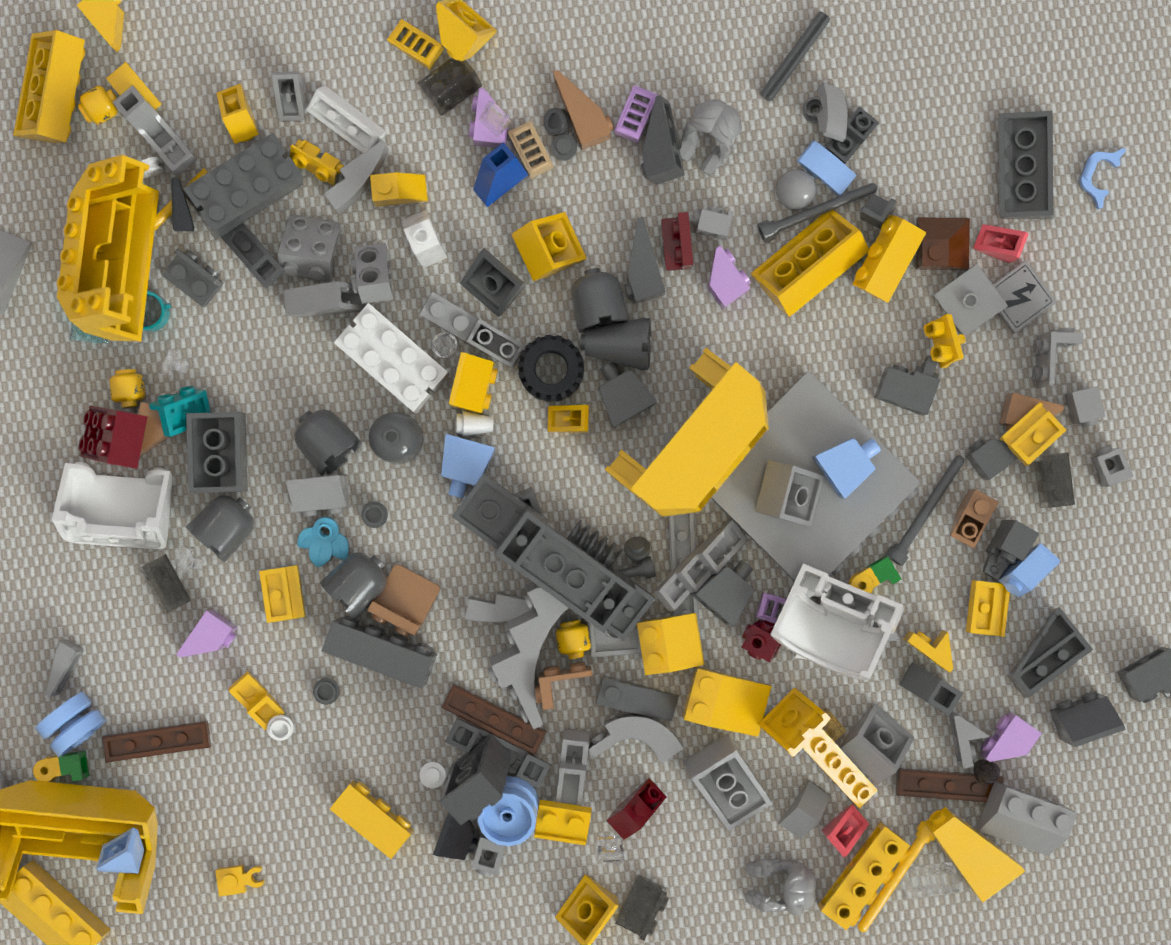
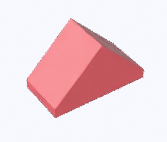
[973,224,1029,264]
[821,804,869,857]

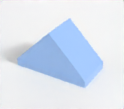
[96,828,144,873]

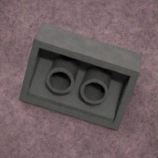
[186,412,248,493]

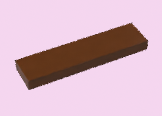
[441,684,547,756]
[102,720,211,763]
[896,768,1004,802]

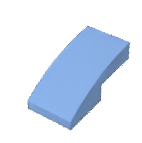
[797,141,857,196]

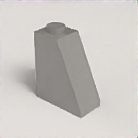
[283,281,367,318]

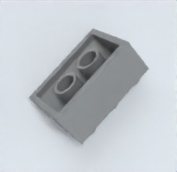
[976,781,1077,856]

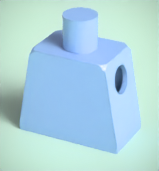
[441,434,496,499]
[812,438,881,499]

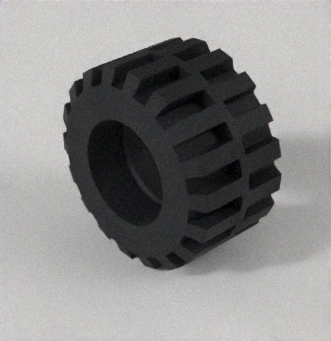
[518,334,584,402]

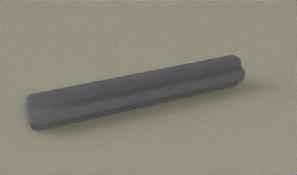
[760,11,830,101]

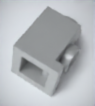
[692,207,734,241]
[1091,445,1134,487]
[472,833,505,876]

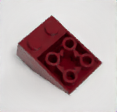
[78,405,148,469]

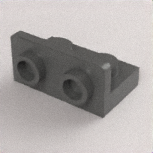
[162,248,224,308]

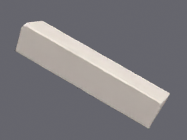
[306,86,386,153]

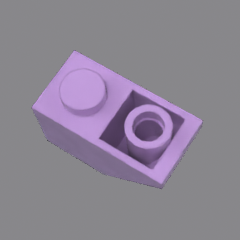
[469,88,508,148]
[708,245,751,309]
[980,712,1042,762]

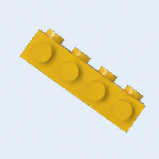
[818,822,910,930]

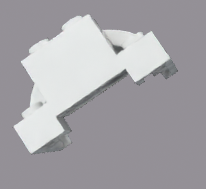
[771,564,904,680]

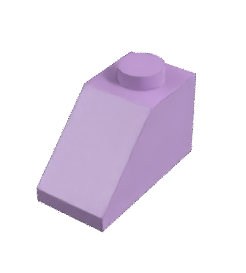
[176,609,237,657]

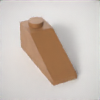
[553,70,614,150]

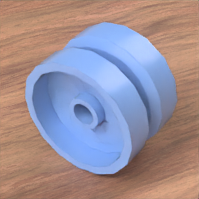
[35,692,106,758]
[478,776,539,846]

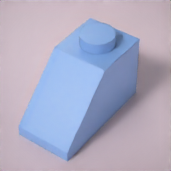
[998,543,1061,597]

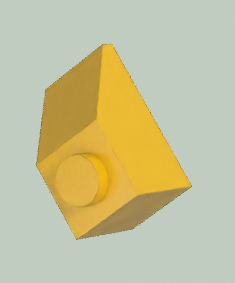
[76,0,124,52]
[216,83,259,144]
[370,172,428,207]

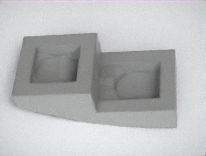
[816,82,847,142]

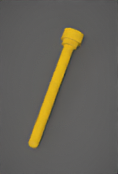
[858,820,935,932]

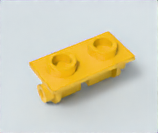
[290,139,344,186]

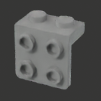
[278,215,341,282]
[1032,327,1083,388]

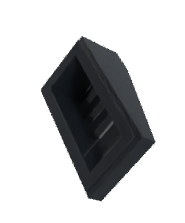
[171,176,195,231]

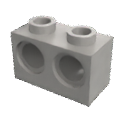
[351,243,393,304]

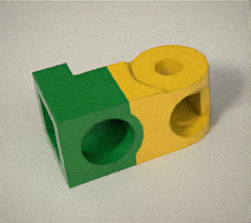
[848,556,902,593]
[33,750,90,782]

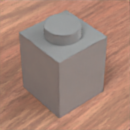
[1065,386,1106,428]

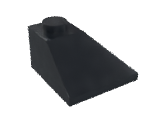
[433,812,478,860]

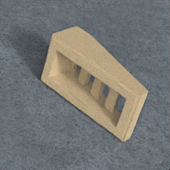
[508,121,554,179]

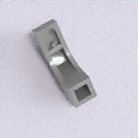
[113,85,197,177]
[588,713,684,763]

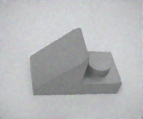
[949,712,989,769]

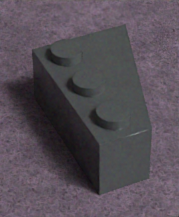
[1008,607,1093,698]

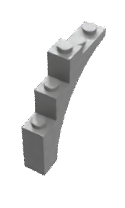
[487,582,568,730]

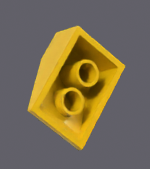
[682,666,772,737]

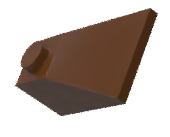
[916,217,970,270]

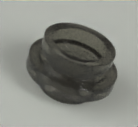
[973,759,1000,784]

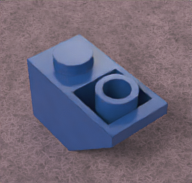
[473,142,528,207]

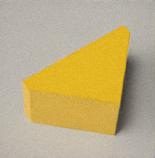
[547,405,589,433]

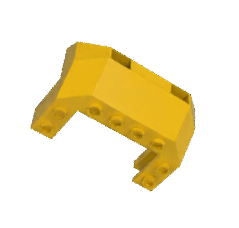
[57,154,159,342]
[605,348,769,517]
[0,780,158,914]

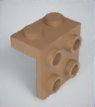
[367,564,440,637]
[535,662,592,710]

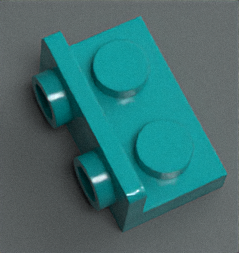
[149,386,211,437]

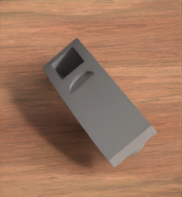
[419,292,524,368]

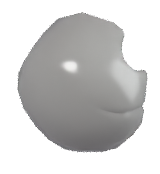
[776,170,817,210]

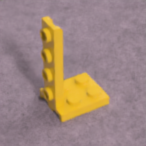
[758,687,878,809]

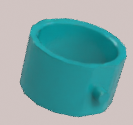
[143,291,171,332]

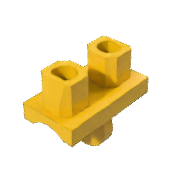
[923,314,966,368]

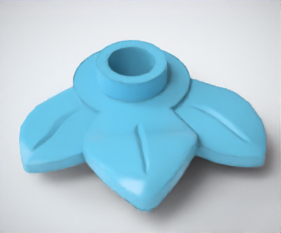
[297,517,349,567]

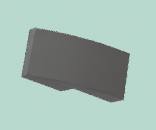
[825,106,879,164]

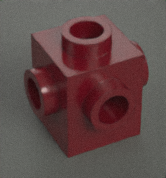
[741,620,781,662]

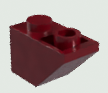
[606,778,667,840]

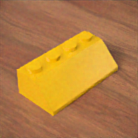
[13,30,85,143]
[750,210,869,317]
[0,860,111,945]

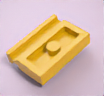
[999,402,1067,466]
[259,565,306,623]
[965,580,1010,637]
[534,799,592,845]

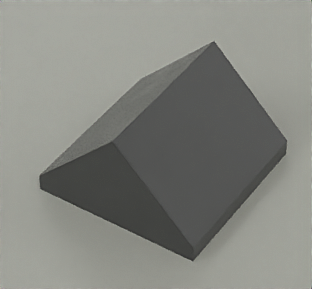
[460,248,525,317]

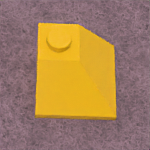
[436,0,498,61]

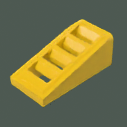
[387,19,444,71]

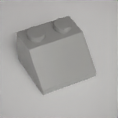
[755,460,825,527]
[286,475,350,517]
[840,703,914,785]

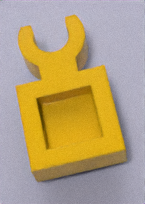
[215,865,264,897]

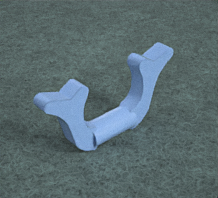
[1079,148,1126,209]

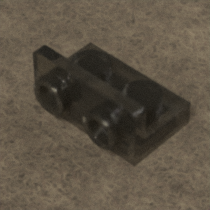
[417,57,482,116]
[615,874,669,941]

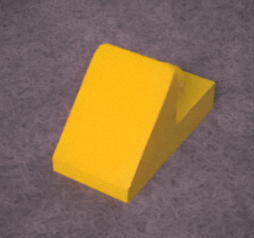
[903,630,953,673]

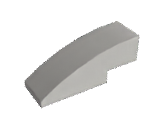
[324,140,389,215]
[465,592,535,622]
[556,729,590,806]

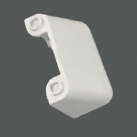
[52,462,173,549]

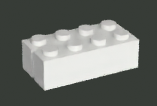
[334,303,451,414]

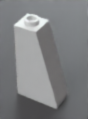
[402,210,447,268]

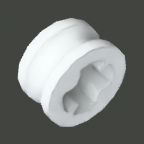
[140,157,164,178]

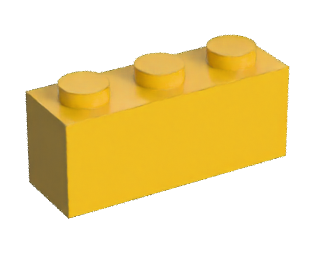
[852,214,926,303]
[330,780,414,859]

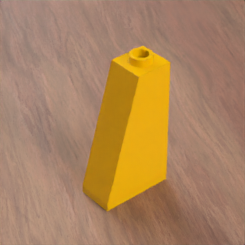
[924,807,1025,903]

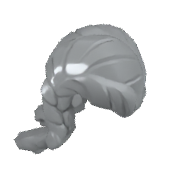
[679,99,742,176]
[745,859,816,916]

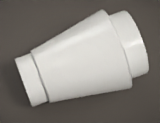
[455,411,493,437]

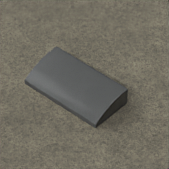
[999,111,1054,219]

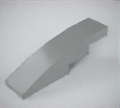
[653,520,747,611]

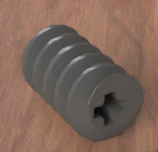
[567,519,623,569]

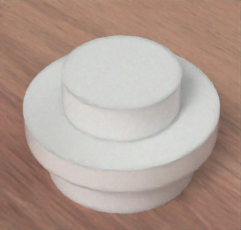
[267,714,294,741]
[420,761,446,788]

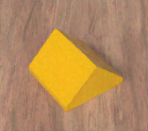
[555,875,619,945]

